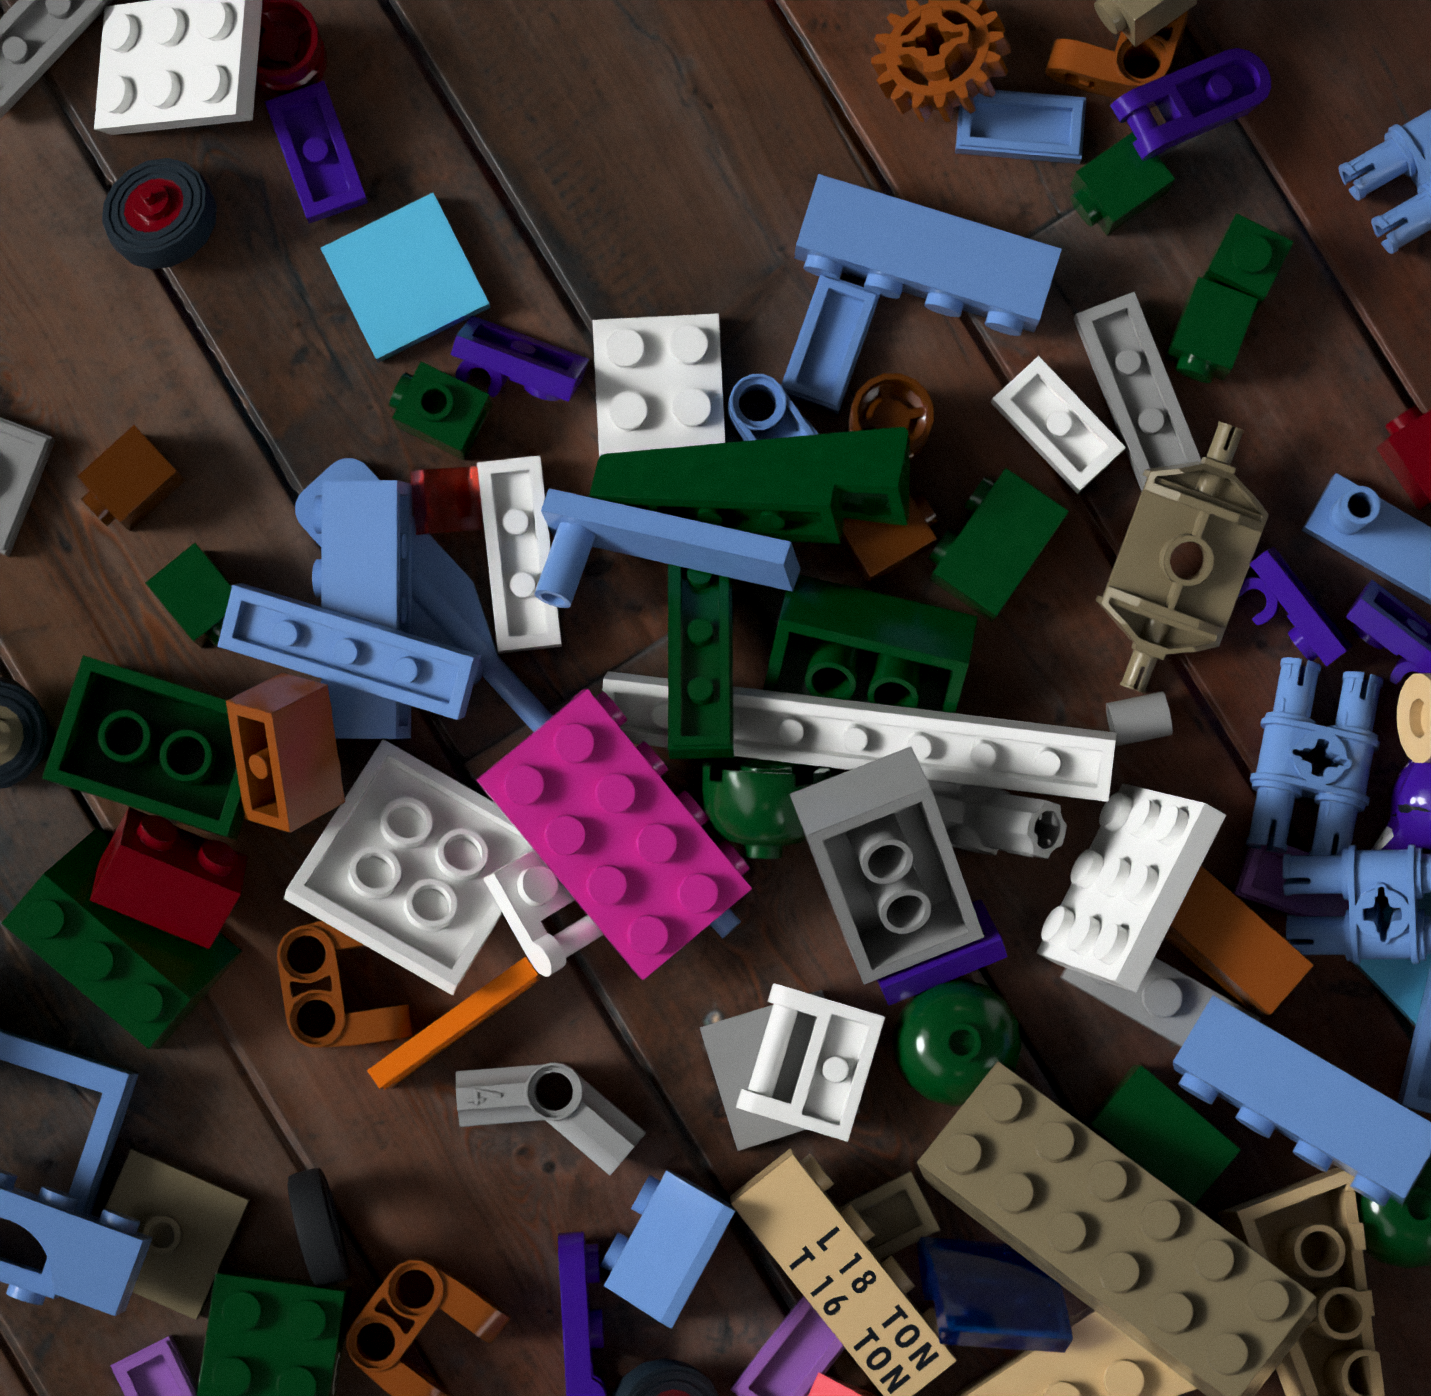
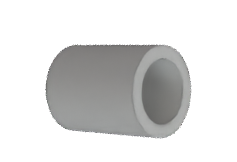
[1106,691,1173,747]

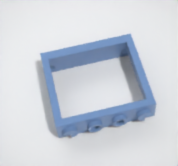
[0,1028,139,1305]

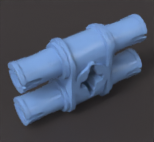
[1338,109,1431,254]
[1246,657,1384,855]
[1283,844,1431,964]

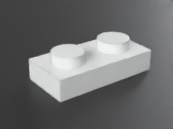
[991,356,1126,494]

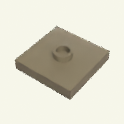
[105,1148,251,1320]

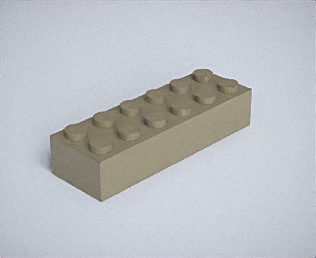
[917,1062,1317,1396]

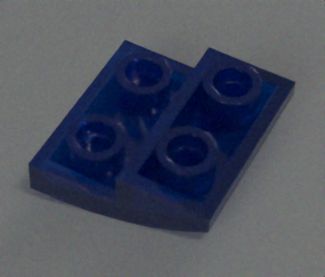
[917,1237,1073,1353]

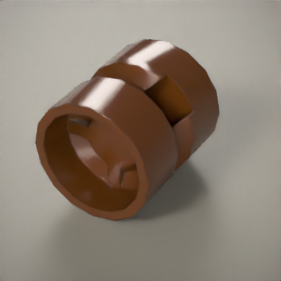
[848,373,934,462]

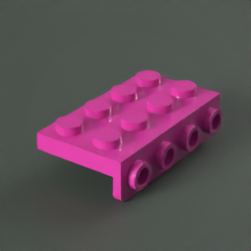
[476,689,752,980]

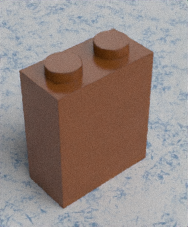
[1164,866,1314,1015]

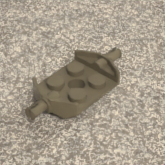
[1096,421,1269,694]

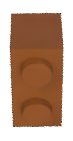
[226,673,345,833]

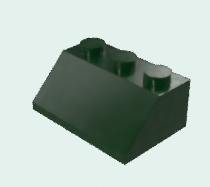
[763,575,977,713]
[1,828,243,1049]

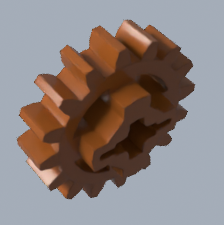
[871,0,1011,122]

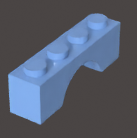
[0,1169,153,1316]

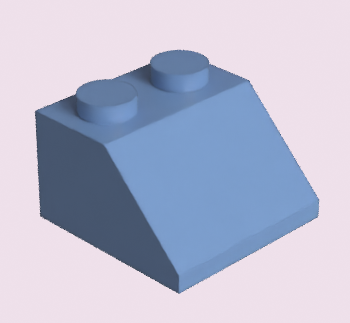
[600,1168,735,1329]

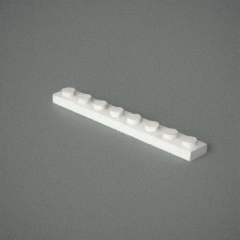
[602,671,1117,802]

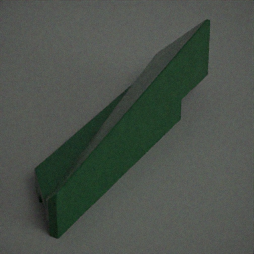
[589,427,910,544]

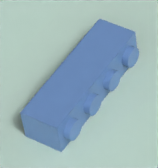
[794,174,1062,336]
[312,480,412,739]
[1173,995,1431,1207]

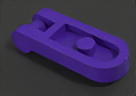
[1110,48,1271,161]
[558,1231,608,1396]

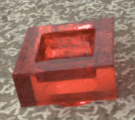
[410,466,484,535]

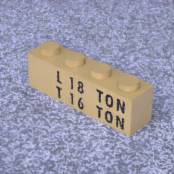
[730,1148,956,1396]

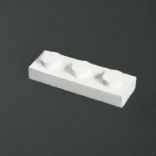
[477,455,562,654]

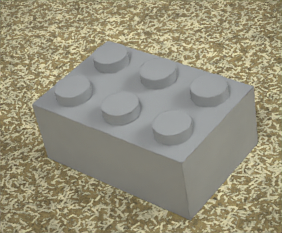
[789,746,984,985]

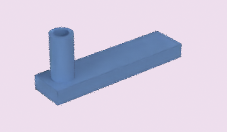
[1301,473,1431,605]
[534,488,800,608]
[217,583,483,720]

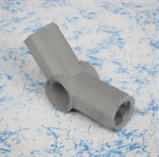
[928,780,1067,859]
[456,1062,647,1176]

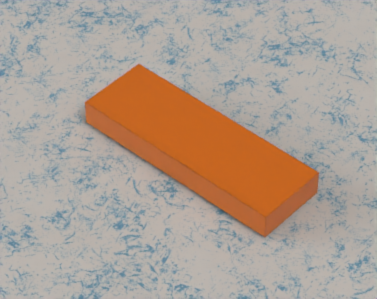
[367,956,541,1090]

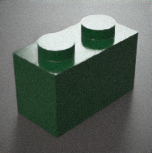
[928,468,1069,623]
[1085,1065,1241,1206]

